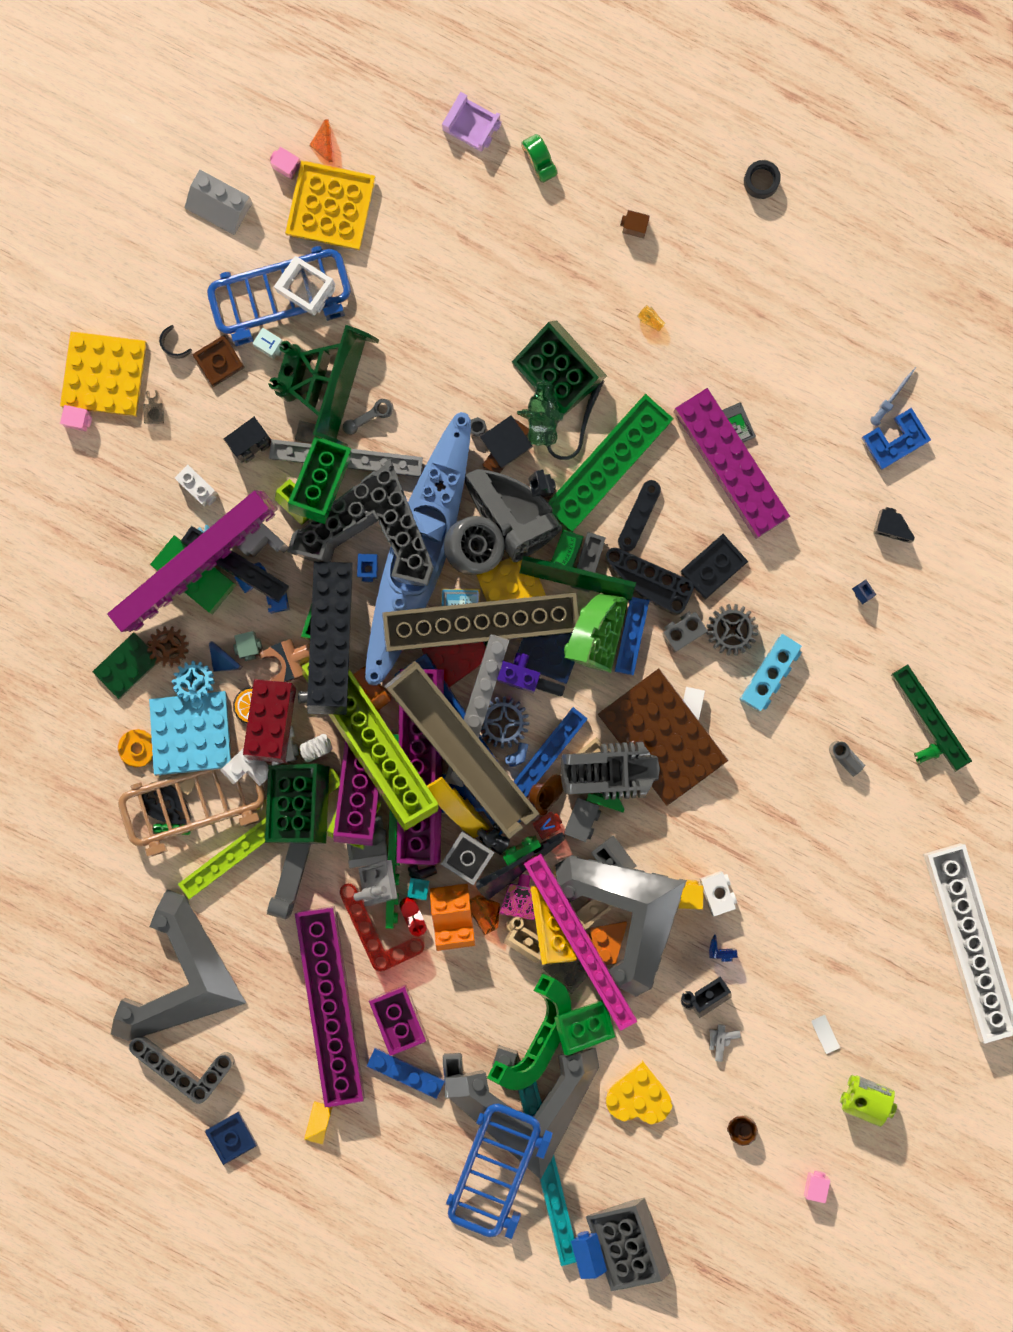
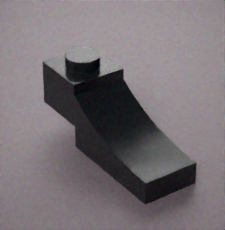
[528,469,556,497]

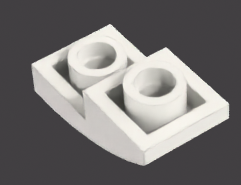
[683,687,705,720]

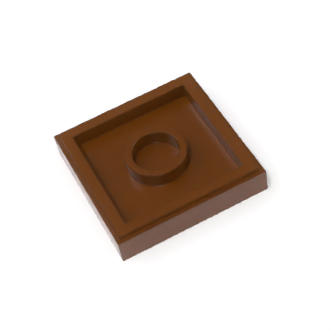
[192,335,245,387]

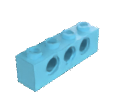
[740,634,802,711]

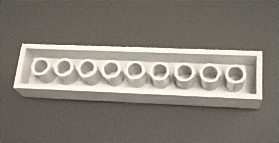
[923,843,1013,1044]

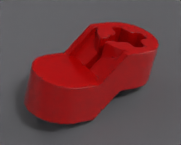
[399,897,427,937]

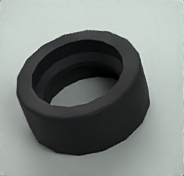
[744,160,781,199]

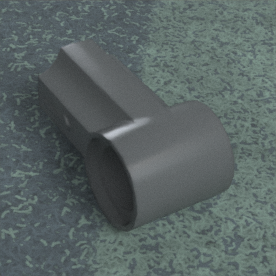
[829,741,866,777]

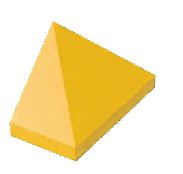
[304,1101,333,1145]

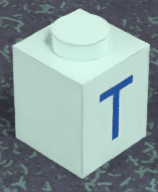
[252,328,284,359]

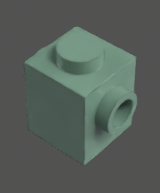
[233,631,262,661]

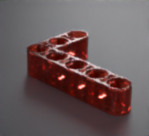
[339,882,425,972]

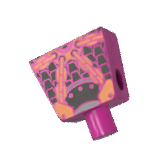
[500,874,535,920]

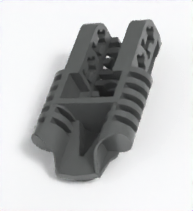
[561,742,660,800]

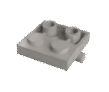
[353,860,397,906]

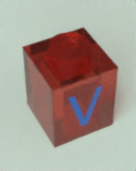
[532,811,563,840]

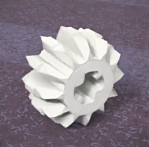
[299,734,333,762]

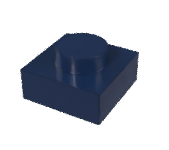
[852,579,876,605]

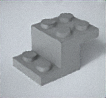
[238,523,288,557]

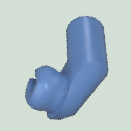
[505,742,529,767]

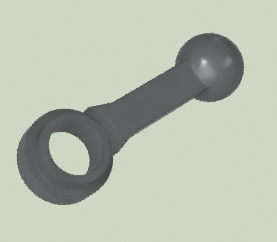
[343,399,394,435]

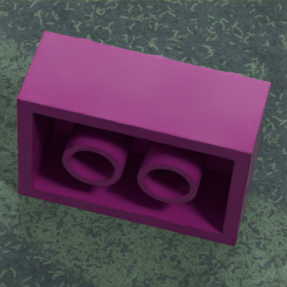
[369,985,427,1056]

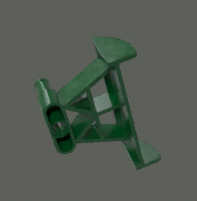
[268,325,379,447]

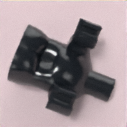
[477,823,510,855]

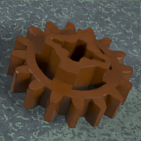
[147,626,189,668]

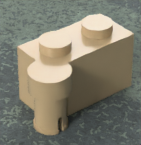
[503,917,541,963]

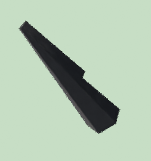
[476,832,566,901]

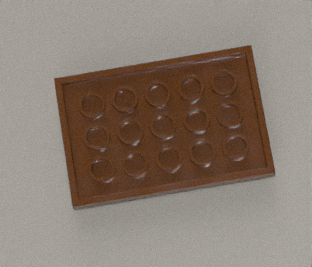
[598,668,729,806]

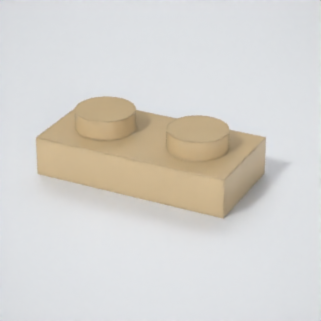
[575,899,615,930]

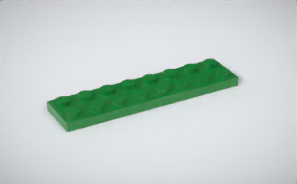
[548,394,674,532]

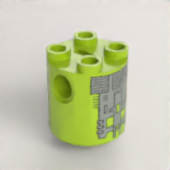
[840,1075,897,1127]

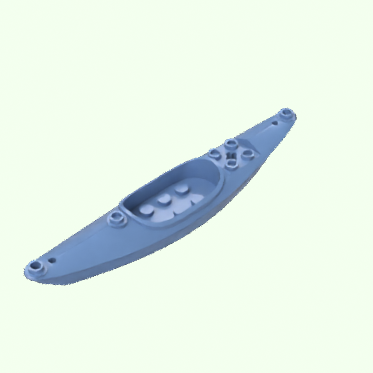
[365,412,471,686]

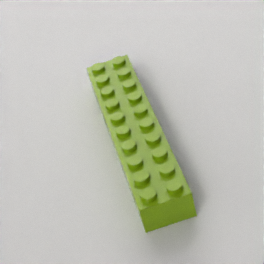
[302,662,438,831]

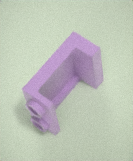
[442,92,502,152]

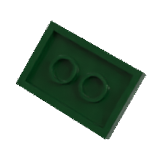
[92,632,156,699]

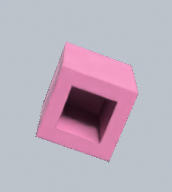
[270,147,301,180]
[60,405,92,431]
[804,1171,830,1203]

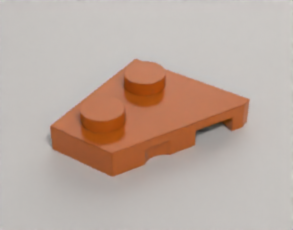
[590,921,627,965]

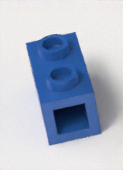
[571,1231,607,1279]

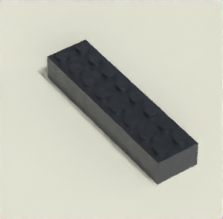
[307,561,353,715]

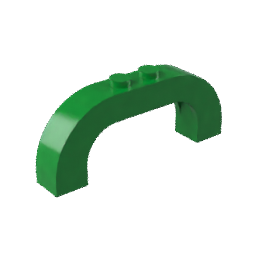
[487,974,571,1090]

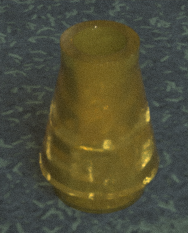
[637,305,666,332]

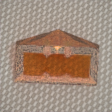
[309,119,333,162]
[470,895,500,936]

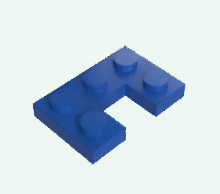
[862,407,931,470]

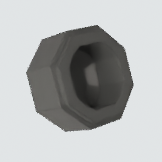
[470,417,487,437]

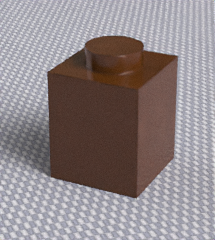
[620,210,650,239]

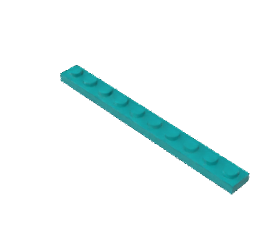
[518,1082,576,1266]

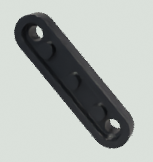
[618,480,661,552]

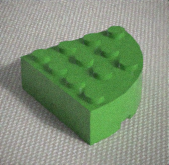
[564,593,628,673]

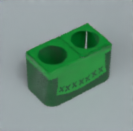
[551,530,584,567]

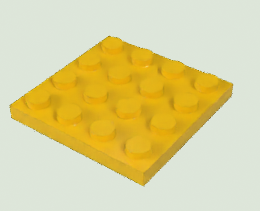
[285,160,376,251]
[60,331,147,417]

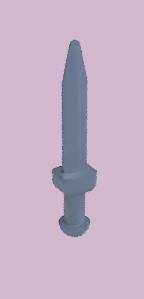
[870,367,916,426]

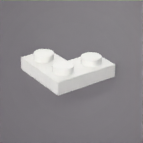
[220,749,268,786]

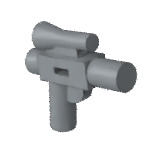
[709,1024,741,1062]

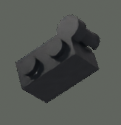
[681,976,732,1018]

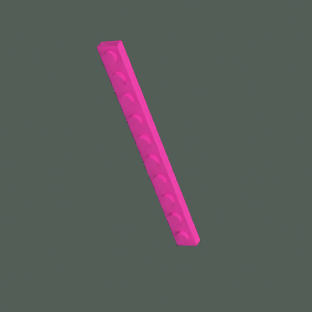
[524,854,637,1031]

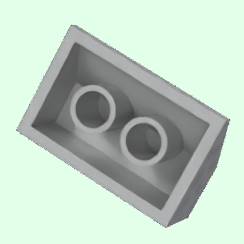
[184,170,252,235]

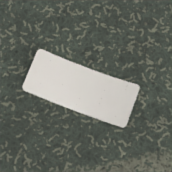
[811,1015,840,1054]

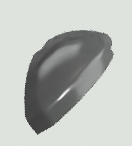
[465,469,562,563]

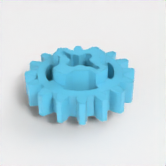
[172,661,215,703]

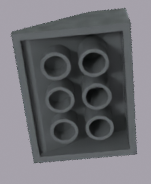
[586,1198,671,1291]

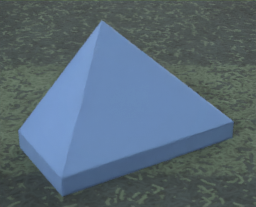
[411,510,447,542]

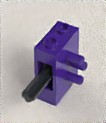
[497,653,565,697]

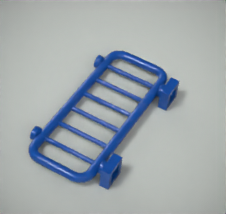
[207,246,351,346]
[446,1104,553,1239]

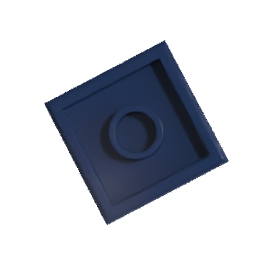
[204,1111,258,1165]

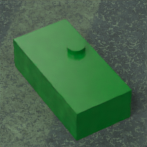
[288,436,351,524]
[150,535,236,615]

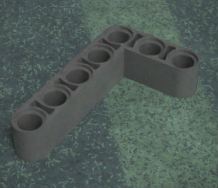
[267,843,311,920]
[129,1036,234,1104]

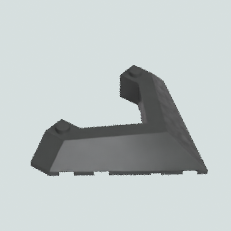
[287,459,433,586]
[555,855,687,997]
[111,889,247,1041]
[444,1048,599,1179]

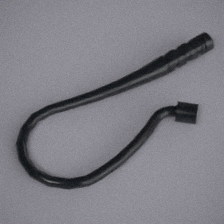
[546,380,605,460]

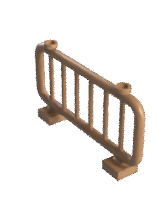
[118,753,266,858]

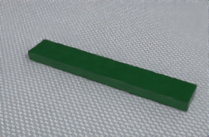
[519,555,636,600]
[891,664,972,772]

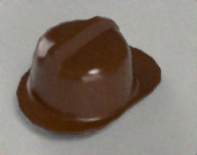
[527,774,563,816]

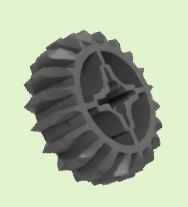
[706,604,758,656]

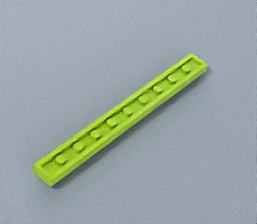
[178,768,340,899]

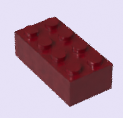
[243,679,296,763]

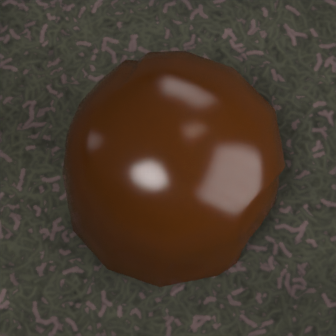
[727,1115,758,1146]

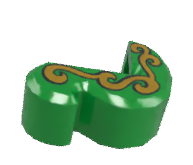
[521,134,558,183]

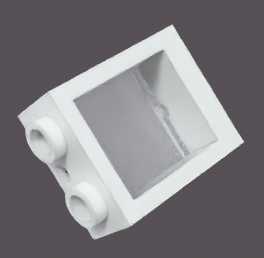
[274,256,336,316]

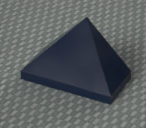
[209,641,242,672]

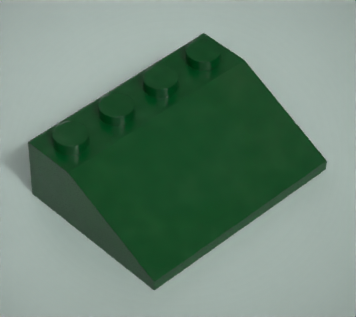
[512,320,607,417]
[265,764,330,844]

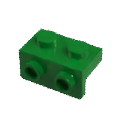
[502,835,541,865]

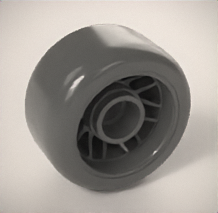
[444,516,505,575]

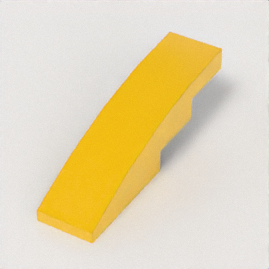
[427,777,490,838]

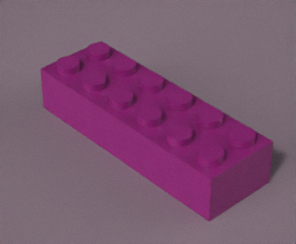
[333,741,379,846]

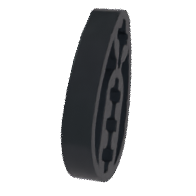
[141,781,192,824]

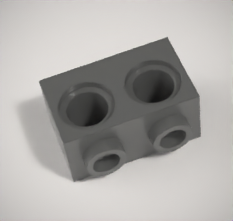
[662,611,708,653]

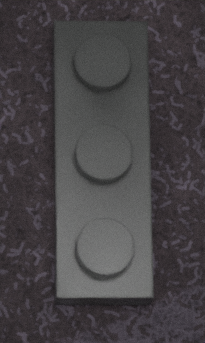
[571,532,606,593]

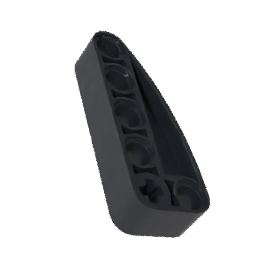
[605,548,694,615]

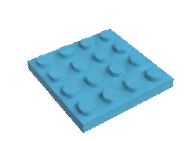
[149,691,231,776]

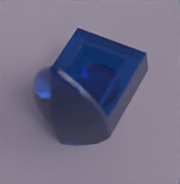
[709,934,738,962]

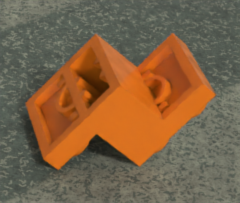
[430,883,475,951]

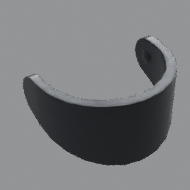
[159,325,192,359]

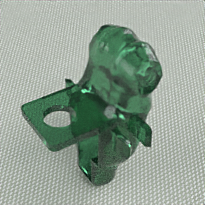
[517,381,564,447]

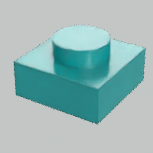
[407,878,430,900]

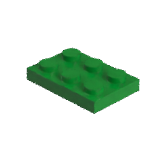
[554,1000,615,1055]

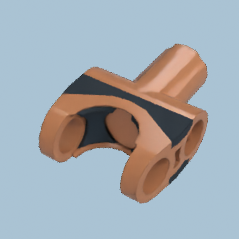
[259,639,310,682]

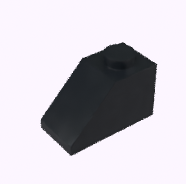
[873,507,915,543]

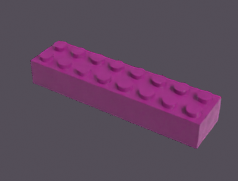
[674,388,790,539]

